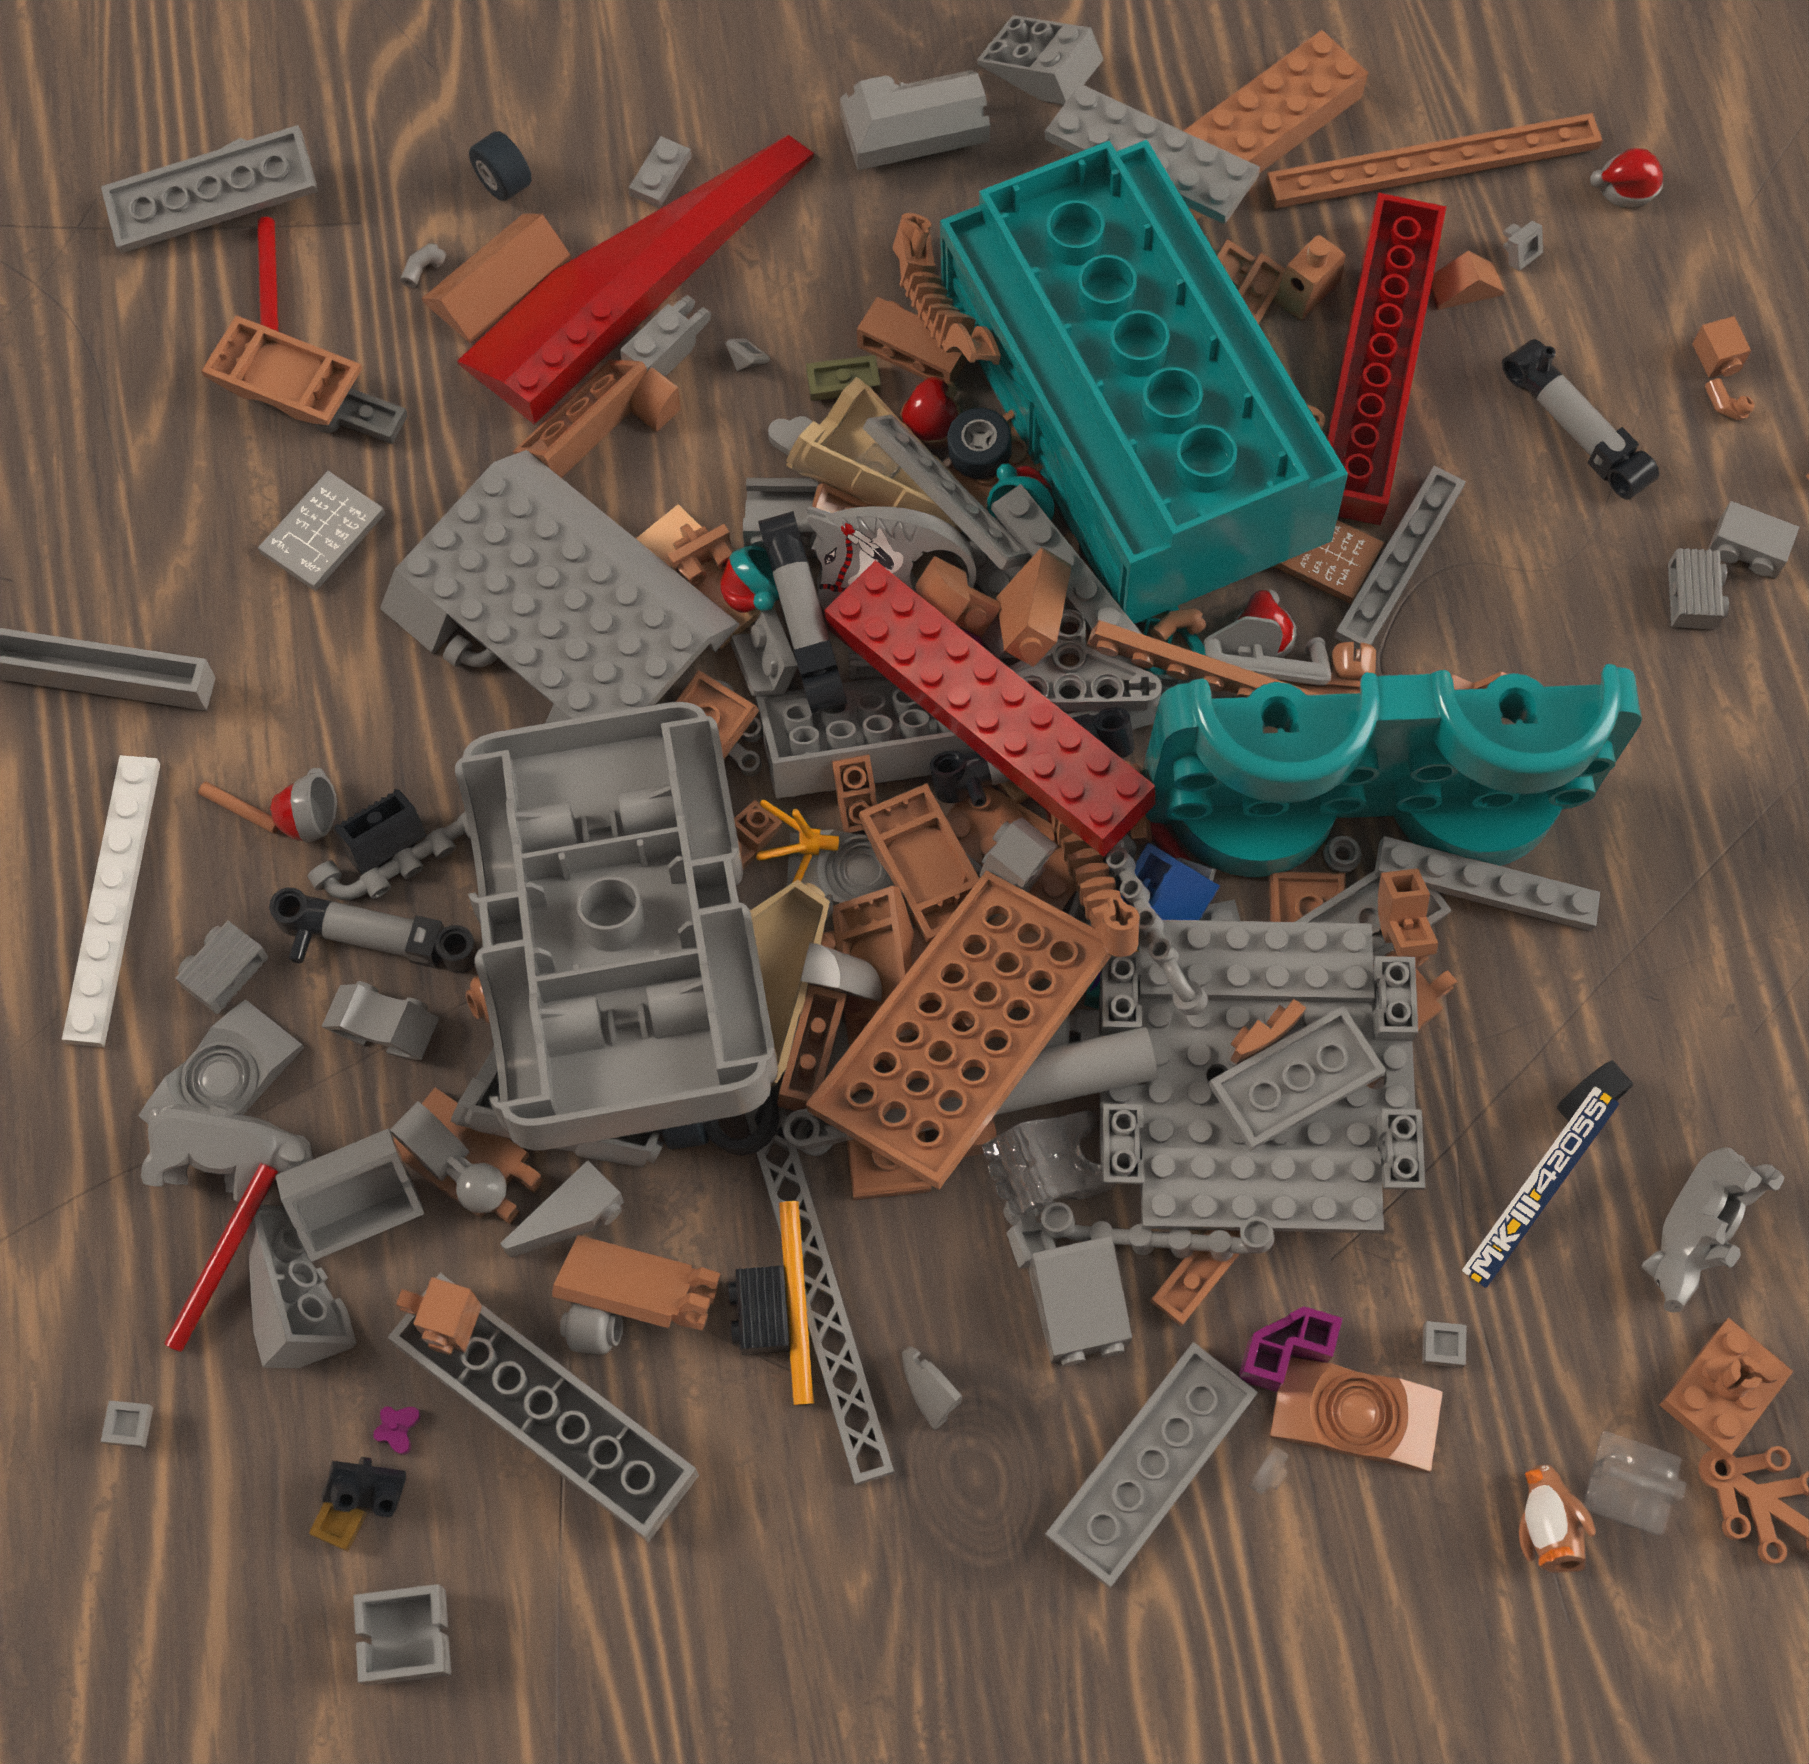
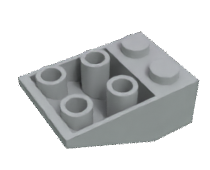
[977,15,1104,105]

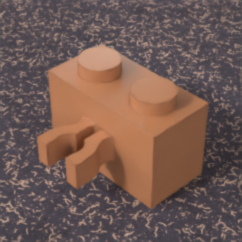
[396,1277,482,1355]

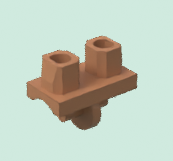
[667,524,734,586]

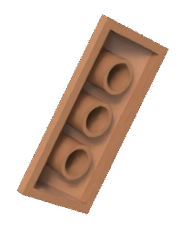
[422,214,571,343]
[513,359,647,478]

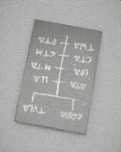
[258,471,385,592]

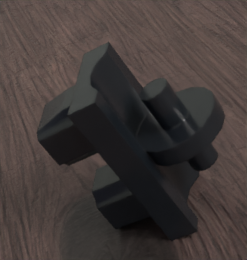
[322,1457,406,1518]

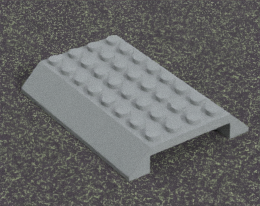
[380,450,740,724]

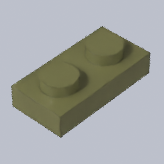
[806,355,881,401]

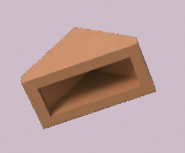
[1430,251,1504,310]

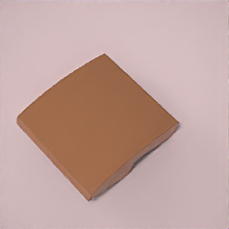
[1216,239,1286,324]

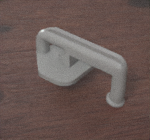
[1204,616,1331,685]

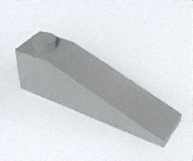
[247,1205,357,1368]

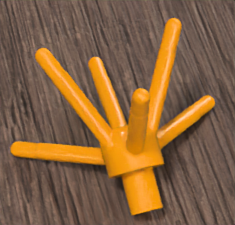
[756,800,839,884]

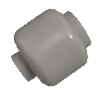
[560,1303,623,1355]

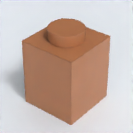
[1692,316,1751,378]

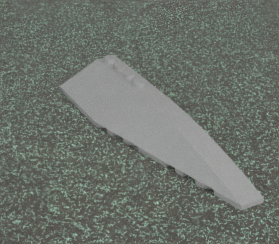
[756,675,1214,799]

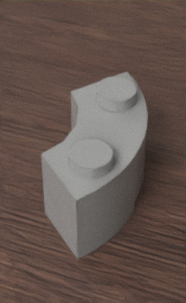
[321,981,439,1060]

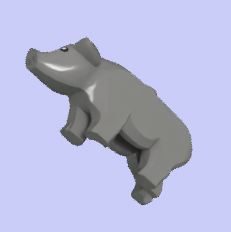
[141,1103,313,1201]
[1641,1147,1785,1313]

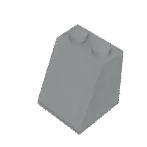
[1028,1236,1132,1367]

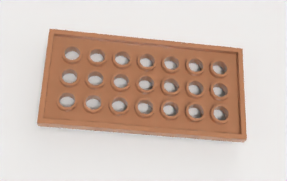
[806,870,1112,1190]

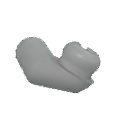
[400,244,446,288]

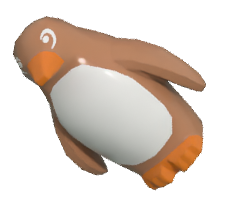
[1518,1464,1596,1573]

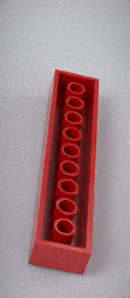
[1326,192,1447,526]
[824,560,1155,857]

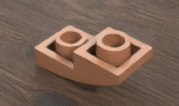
[832,754,877,833]
[734,800,783,870]
[1230,999,1306,1064]

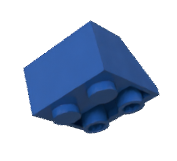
[1119,843,1220,920]

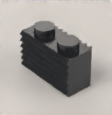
[334,789,427,875]
[729,1265,790,1355]

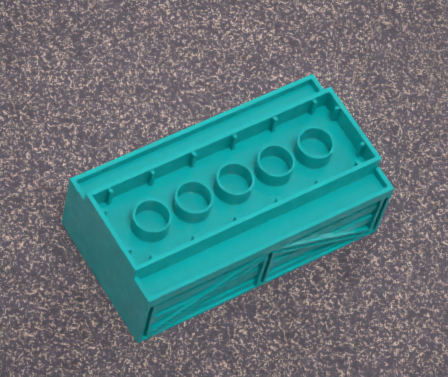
[940,140,1348,624]

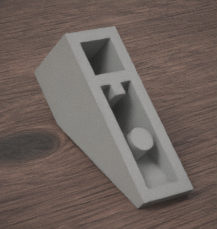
[500,1160,624,1258]

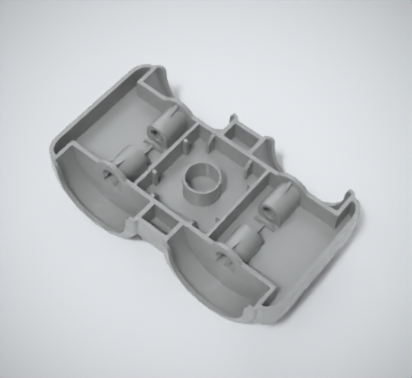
[455,702,778,1150]

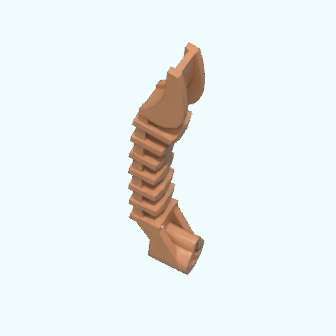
[892,213,1001,365]
[1051,814,1140,957]

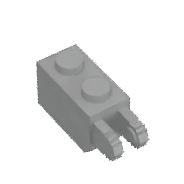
[620,295,712,377]

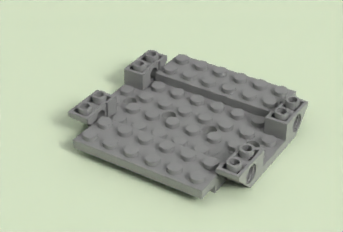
[1099,920,1425,1233]

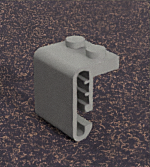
[743,478,818,558]

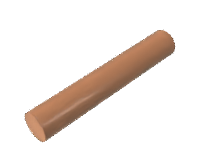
[198,781,279,834]

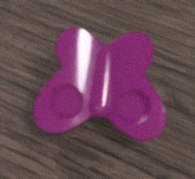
[373,1406,421,1455]

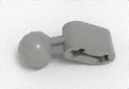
[389,1101,506,1213]

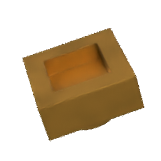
[308,1502,367,1552]

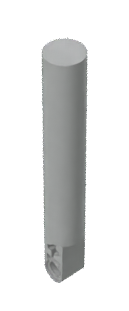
[784,1027,1158,1150]

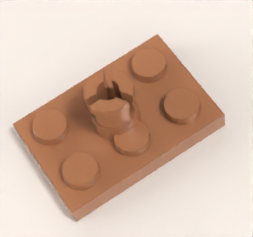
[1659,1317,1793,1460]

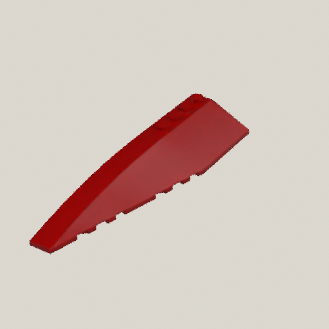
[457,135,814,425]

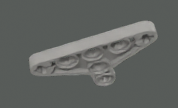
[1008,609,1162,712]

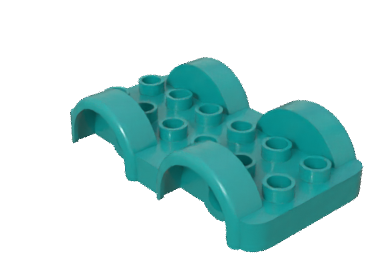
[1142,664,1642,877]

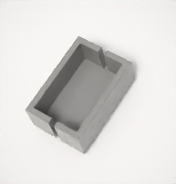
[275,1128,424,1262]

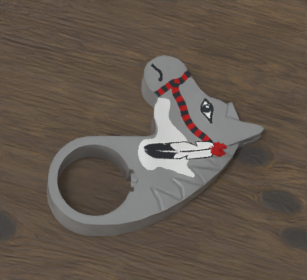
[807,506,976,609]

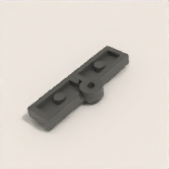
[315,388,408,444]

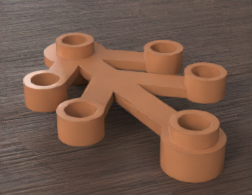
[1698,1446,1809,1565]

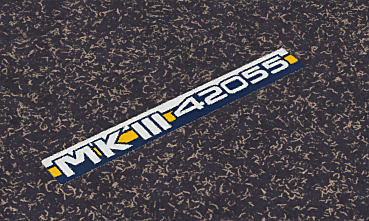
[1462,1087,1619,1288]

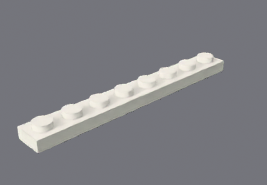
[62,755,160,1047]

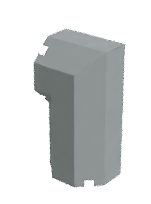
[840,70,990,170]

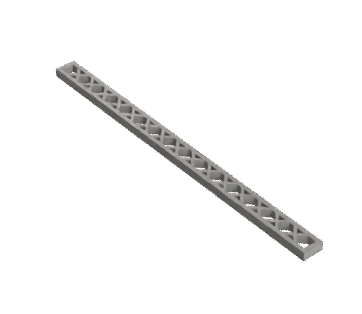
[745,1084,894,1485]

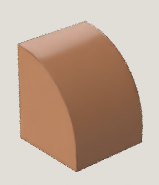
[630,367,681,432]

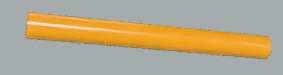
[779,1201,814,1405]

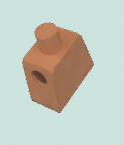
[1274,235,1345,321]

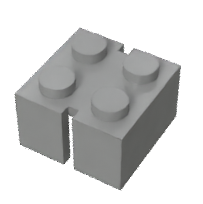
[353,1584,451,1686]

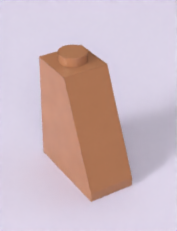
[996,547,1071,667]

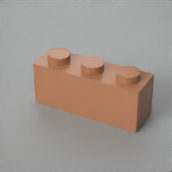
[857,297,968,383]
[777,984,847,1111]

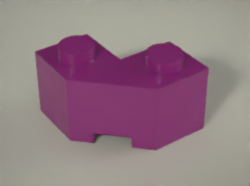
[1238,1306,1343,1392]

